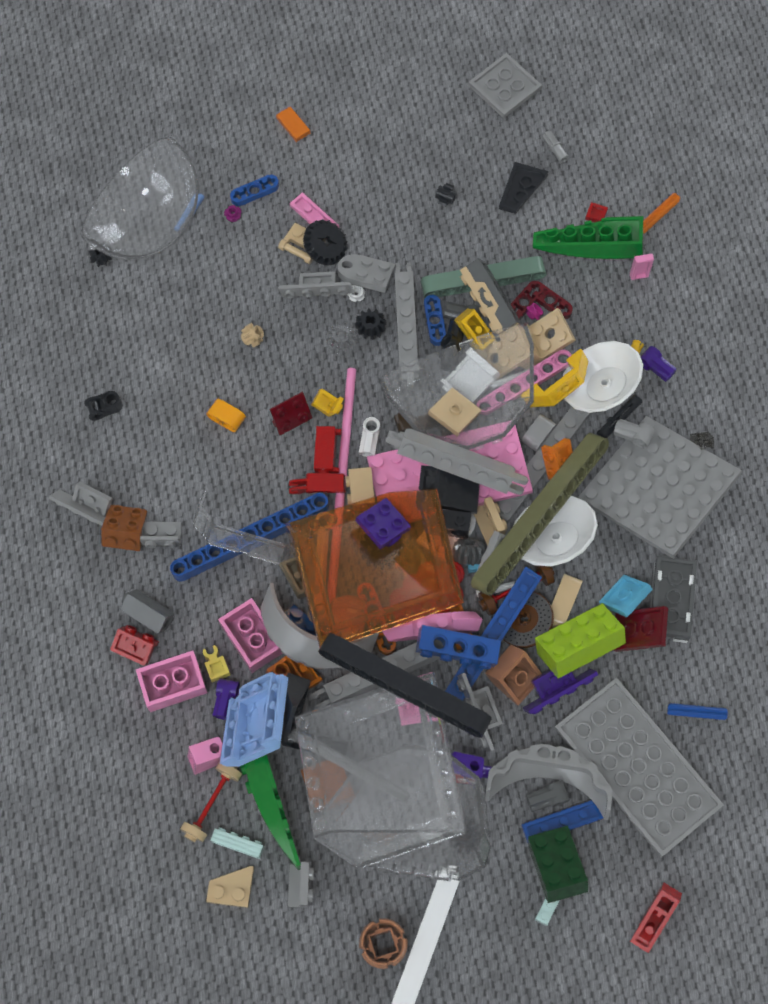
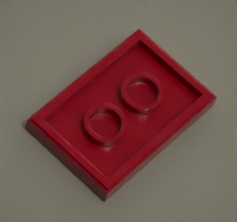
[613,606,668,652]

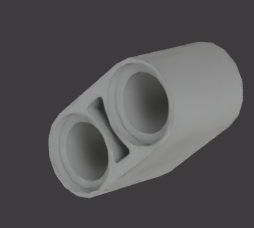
[522,414,557,452]

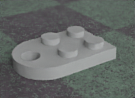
[337,254,395,293]

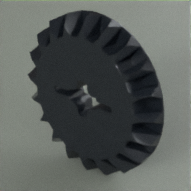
[303,219,348,265]

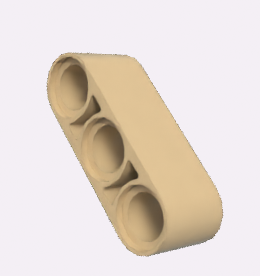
[551,574,583,628]

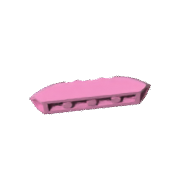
[382,611,483,642]

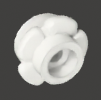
[347,285,365,302]

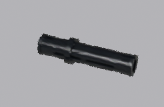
[597,395,642,438]

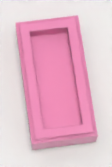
[630,253,654,280]

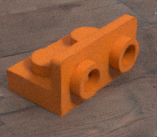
[541,438,573,480]

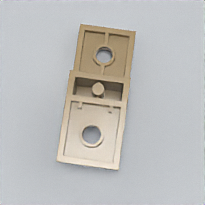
[475,308,576,380]

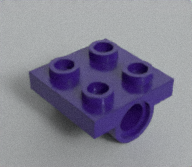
[355,498,411,549]

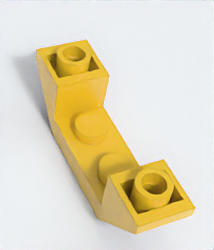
[521,348,589,407]

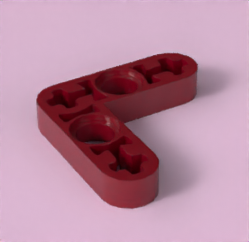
[511,281,573,320]

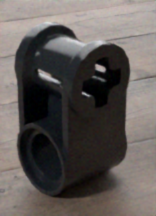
[84,391,123,421]

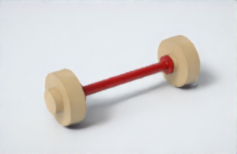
[180,761,242,843]

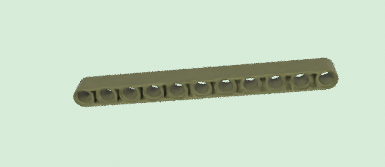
[471,433,609,595]

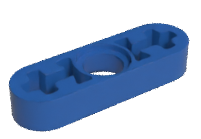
[230,175,279,206]
[424,295,446,346]

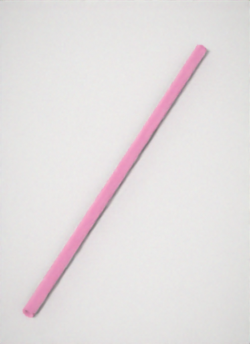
[322,368,356,639]

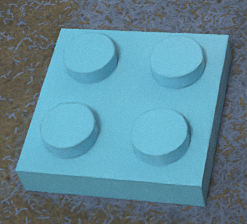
[599,575,653,617]

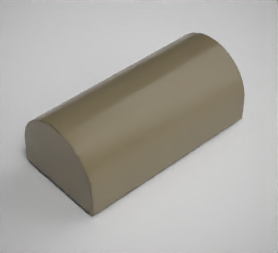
[279,556,314,599]

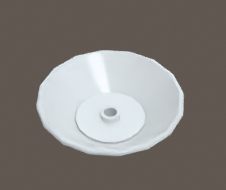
[563,341,643,413]
[513,496,598,566]

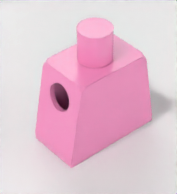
[187,737,223,775]

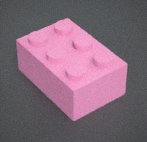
[218,598,283,673]
[136,651,208,712]

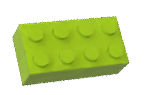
[535,603,626,679]

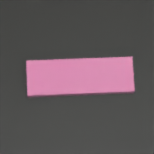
[290,192,339,239]

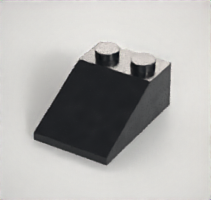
[281,673,311,742]

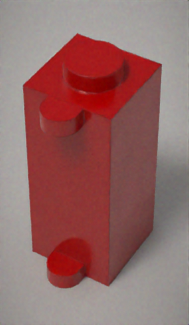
[314,426,342,473]

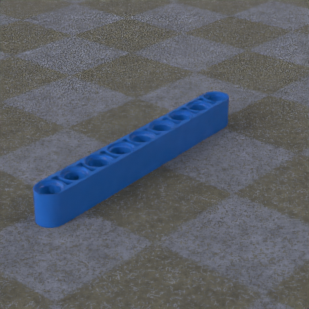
[170,493,329,582]

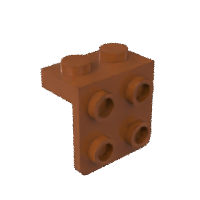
[101,505,147,551]

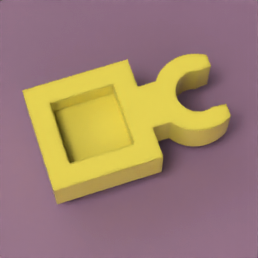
[203,645,231,683]

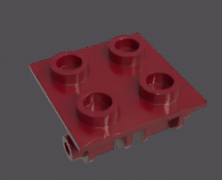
[269,391,312,436]

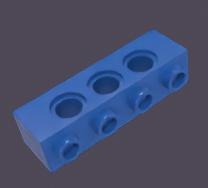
[415,625,501,669]

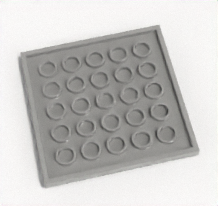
[578,416,742,559]

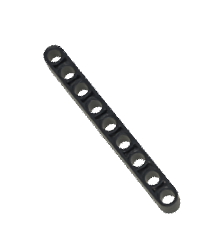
[318,633,492,738]

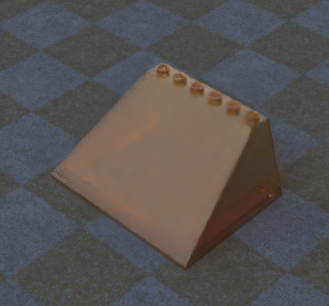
[285,489,464,648]

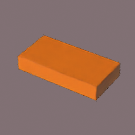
[276,107,311,142]

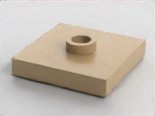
[428,388,481,437]

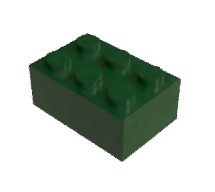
[528,825,588,903]

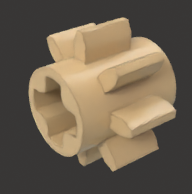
[241,323,264,348]

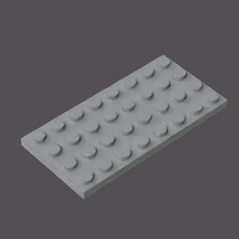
[554,677,724,857]

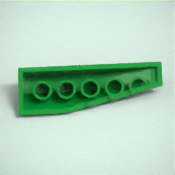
[533,216,644,259]
[240,754,301,870]

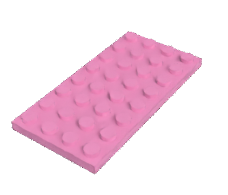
[367,421,533,523]

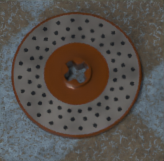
[503,592,554,648]

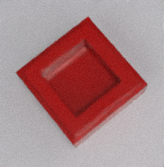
[585,202,608,222]

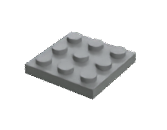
[468,53,542,118]

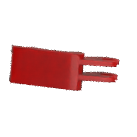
[289,473,345,494]

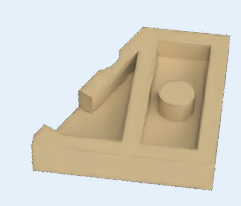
[206,866,254,908]

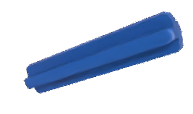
[667,703,728,720]

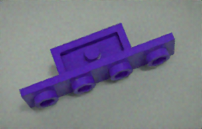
[523,669,598,714]

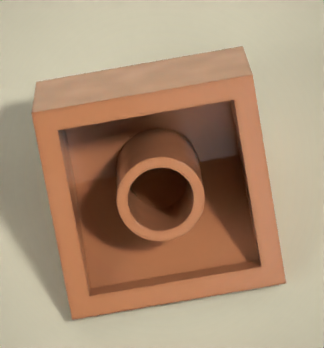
[485,645,542,705]

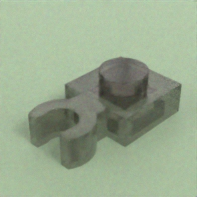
[690,432,714,450]

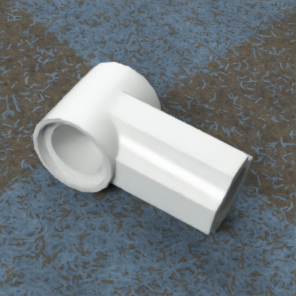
[359,417,380,457]

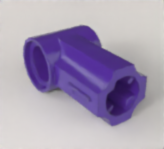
[640,346,677,382]
[212,678,240,720]

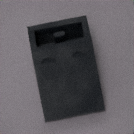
[417,465,480,514]

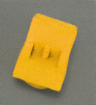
[311,388,344,417]

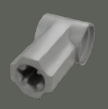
[614,419,655,449]

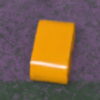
[206,398,246,432]

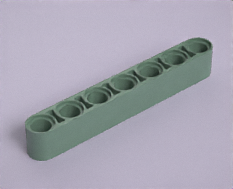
[420,256,547,298]

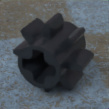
[435,183,457,207]
[89,243,112,267]

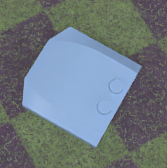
[220,672,288,767]

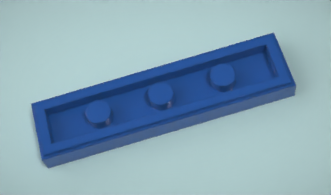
[521,800,604,843]

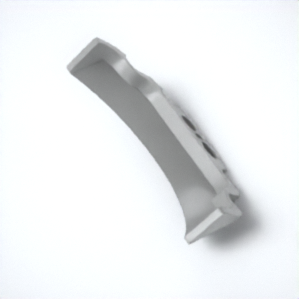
[261,582,381,670]
[485,744,613,820]

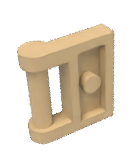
[278,223,326,264]

